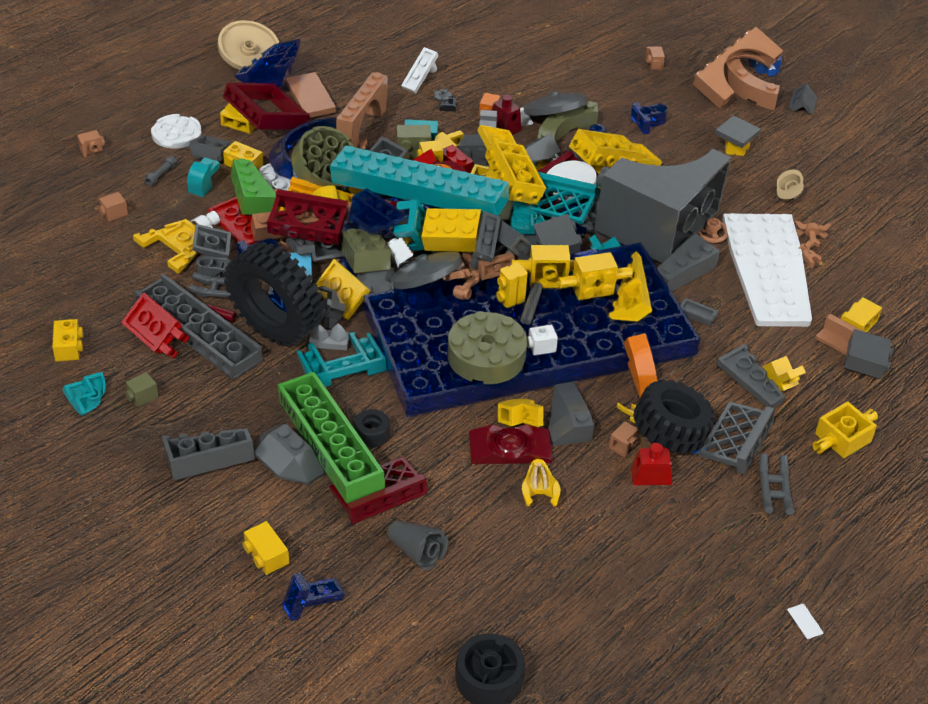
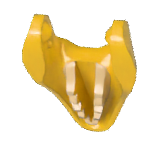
[522,459,561,507]

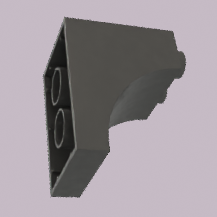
[592,149,731,263]

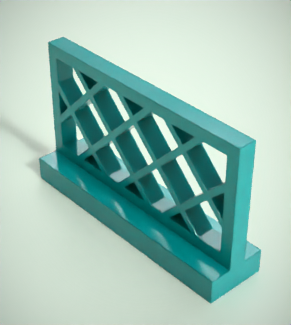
[522,172,600,224]

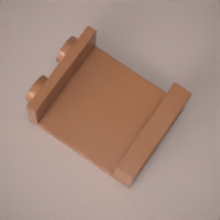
[462,252,515,280]

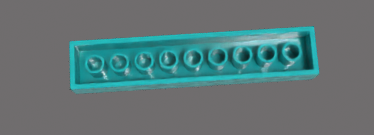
[330,145,509,216]

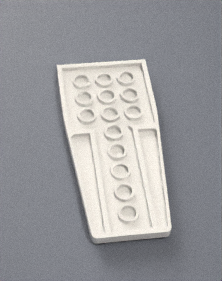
[723,213,812,327]

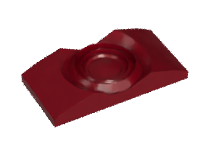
[469,424,553,464]

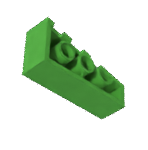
[231,159,276,215]

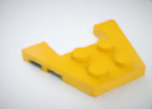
[133,219,198,274]

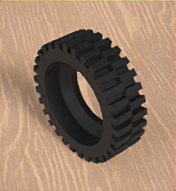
[224,242,324,346]

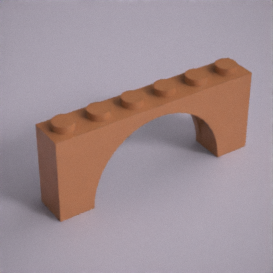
[693,27,783,109]
[336,72,388,148]

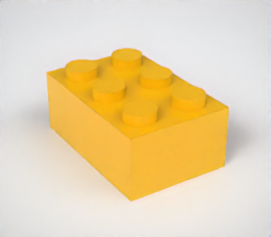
[421,208,482,252]

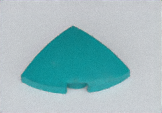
[510,201,545,234]
[62,372,106,416]

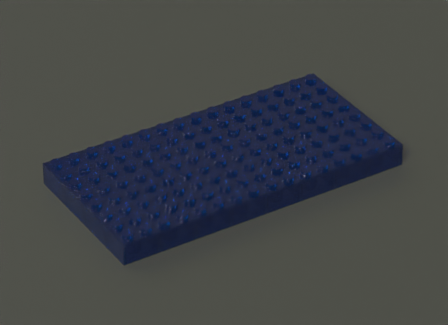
[364,242,700,417]

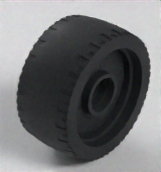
[455,633,525,704]

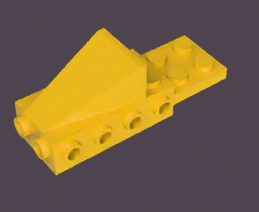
[477,125,546,205]
[569,129,662,174]

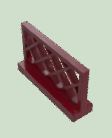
[329,456,427,524]

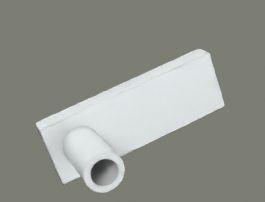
[401,47,439,94]

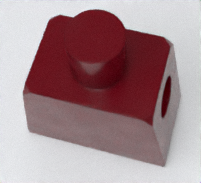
[491,94,521,135]

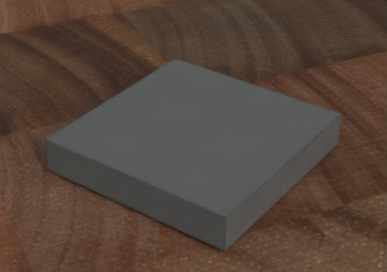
[715,116,761,148]

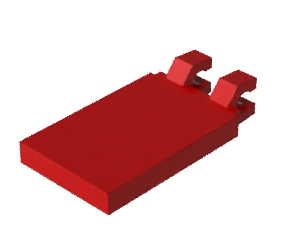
[121,292,190,358]

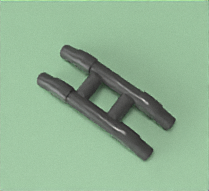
[188,271,231,298]
[759,454,794,515]

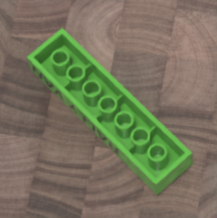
[277,372,385,504]

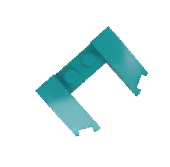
[297,332,387,387]

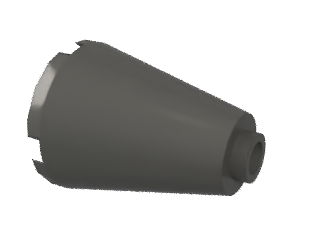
[388,520,448,570]

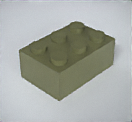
[342,227,391,273]

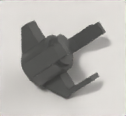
[318,286,345,329]

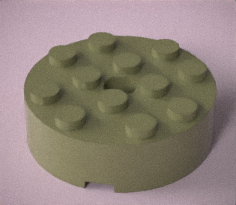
[291,126,357,192]
[448,311,527,384]

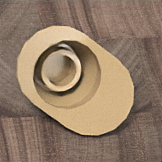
[777,169,804,200]

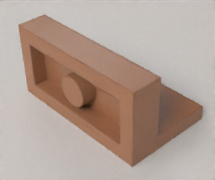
[815,314,862,355]

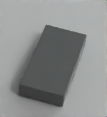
[677,298,719,326]

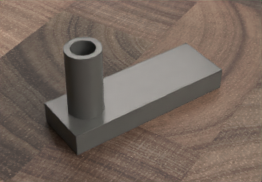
[470,211,501,270]

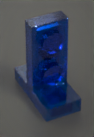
[282,573,345,621]

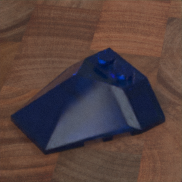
[234,39,301,87]

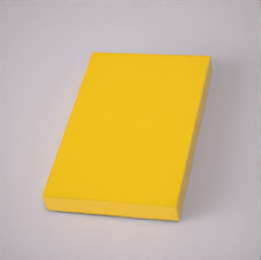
[316,259,371,320]

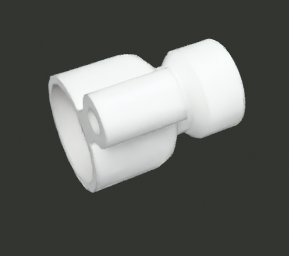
[191,211,220,228]

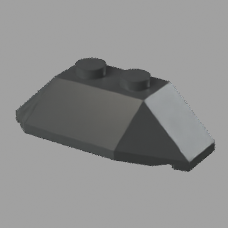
[254,424,325,485]

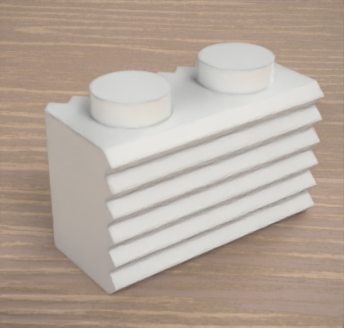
[387,238,413,271]

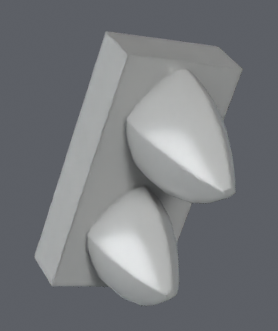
[309,323,349,350]

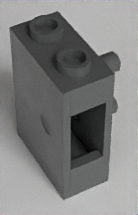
[494,219,533,260]

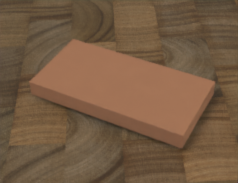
[285,72,336,118]

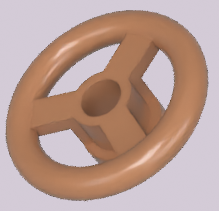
[697,218,728,243]

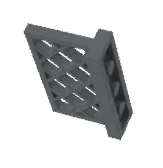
[699,401,774,474]

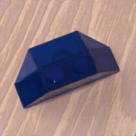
[349,188,408,234]

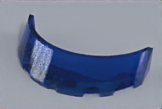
[269,118,336,179]

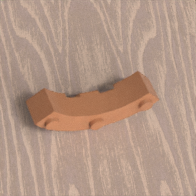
[724,49,780,110]

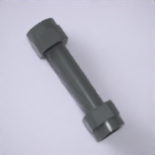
[144,156,177,186]

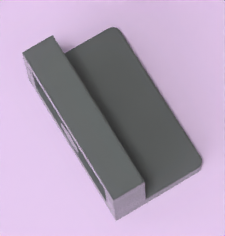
[789,83,817,115]

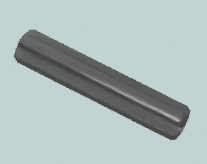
[521,282,542,325]

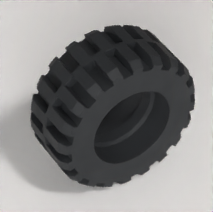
[633,380,715,454]

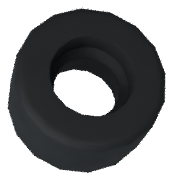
[354,409,390,448]

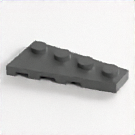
[716,344,785,408]

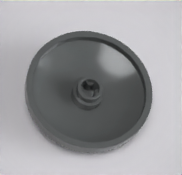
[523,90,588,115]
[390,251,462,289]

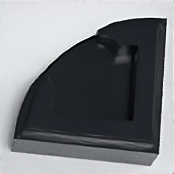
[440,98,456,112]

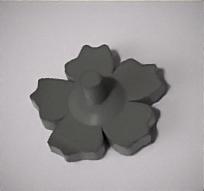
[434,88,453,102]

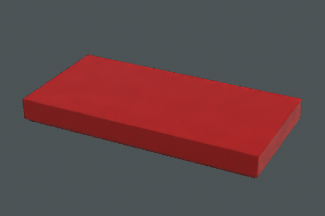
[207,197,271,251]

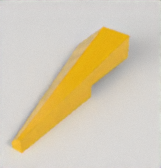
[609,251,652,322]

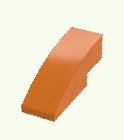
[624,333,657,397]

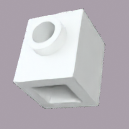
[527,325,558,355]

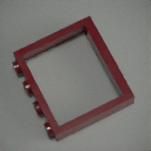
[223,82,310,129]

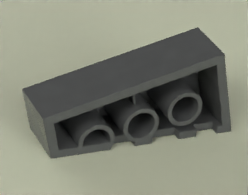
[653,232,720,296]
[161,428,255,480]

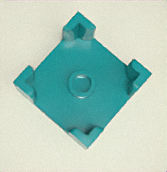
[393,199,426,251]

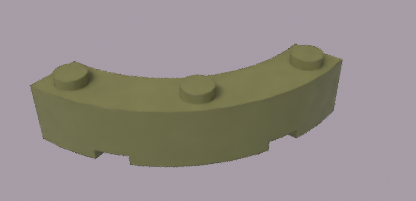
[538,101,598,141]

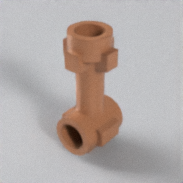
[453,271,480,300]

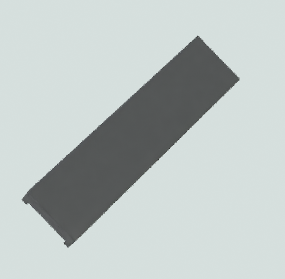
[134,274,263,380]

